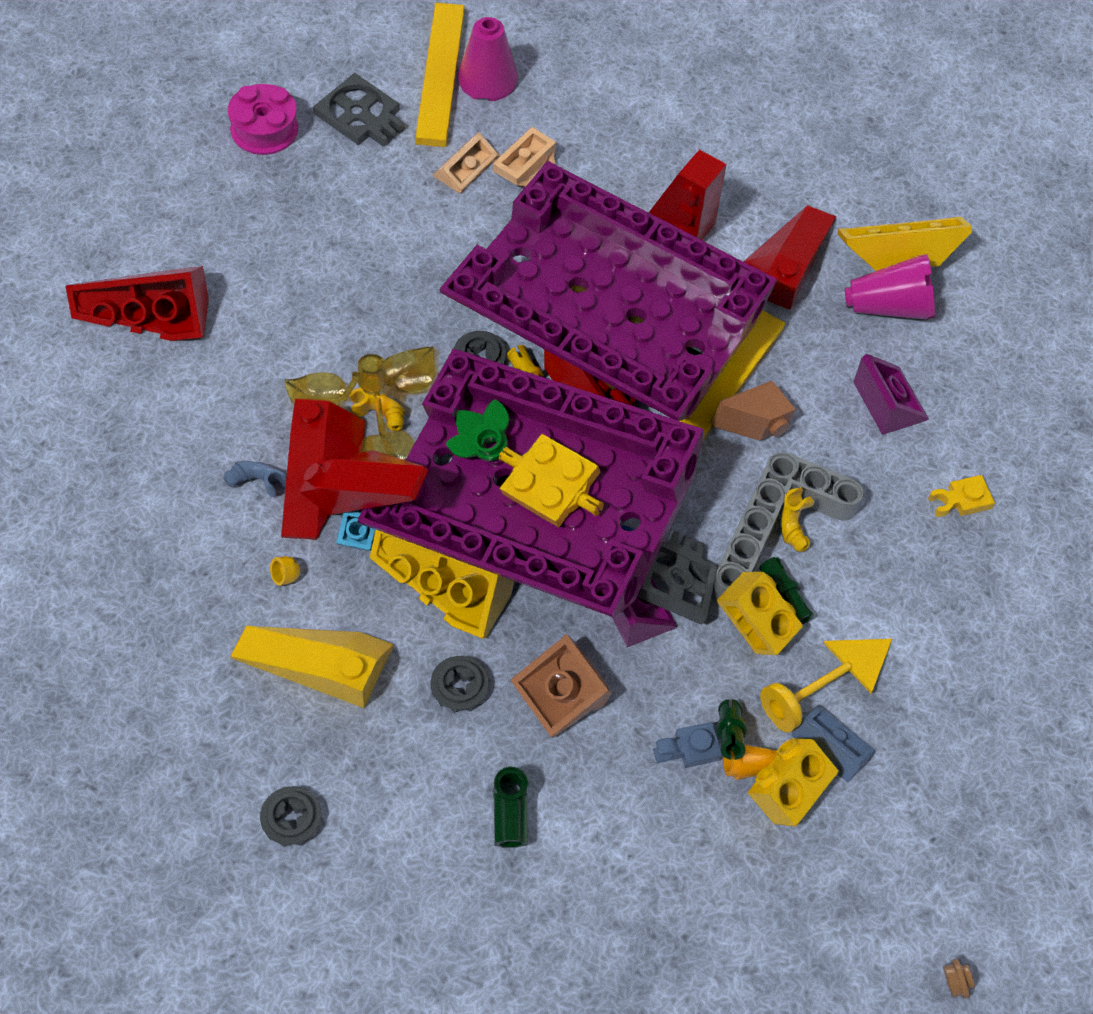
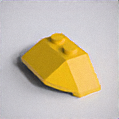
[838,216,972,271]

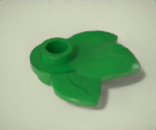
[446,399,510,461]

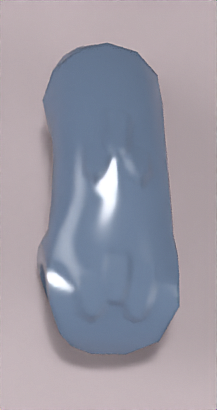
[224,461,286,497]

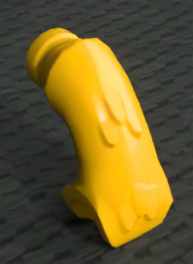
[350,388,406,431]
[781,487,815,552]

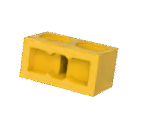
[716,572,803,655]
[747,738,839,827]

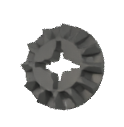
[454,331,506,364]
[430,656,489,713]
[260,786,321,847]

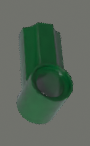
[492,766,528,848]

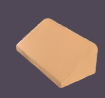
[432,132,499,193]

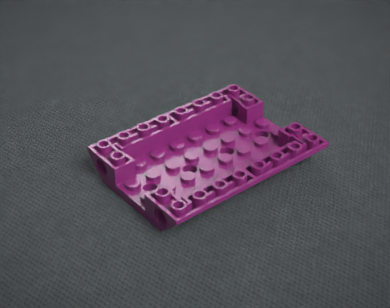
[440,161,777,421]
[357,348,704,618]

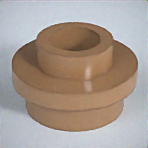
[943,958,975,999]

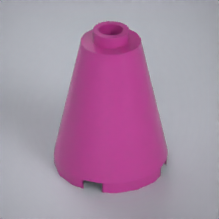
[458,17,518,101]
[844,254,935,320]

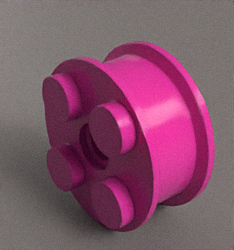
[228,84,298,155]

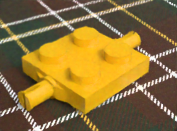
[499,434,604,528]

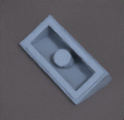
[791,705,876,783]

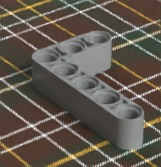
[712,452,864,600]

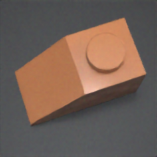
[711,380,796,441]

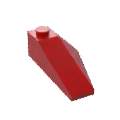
[743,205,836,310]
[281,399,366,540]
[299,450,429,515]

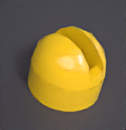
[270,556,301,586]

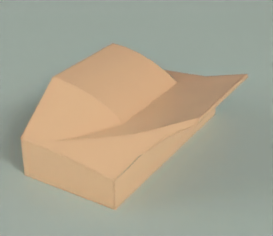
[493,127,556,187]

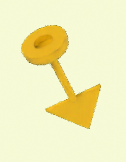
[760,639,892,733]

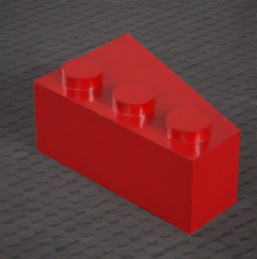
[648,149,727,240]

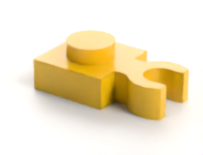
[928,475,995,517]

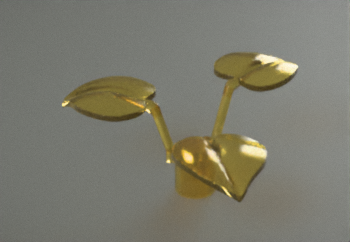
[285,346,435,460]

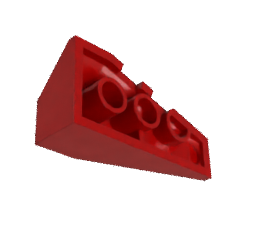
[65,266,209,341]

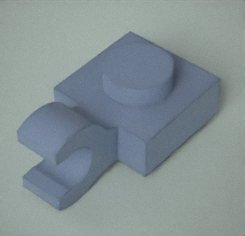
[653,722,723,768]

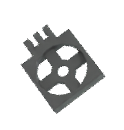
[313,73,405,147]
[637,530,717,625]

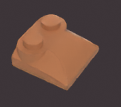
[510,634,612,738]

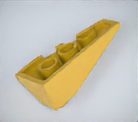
[370,530,514,639]
[230,626,393,708]

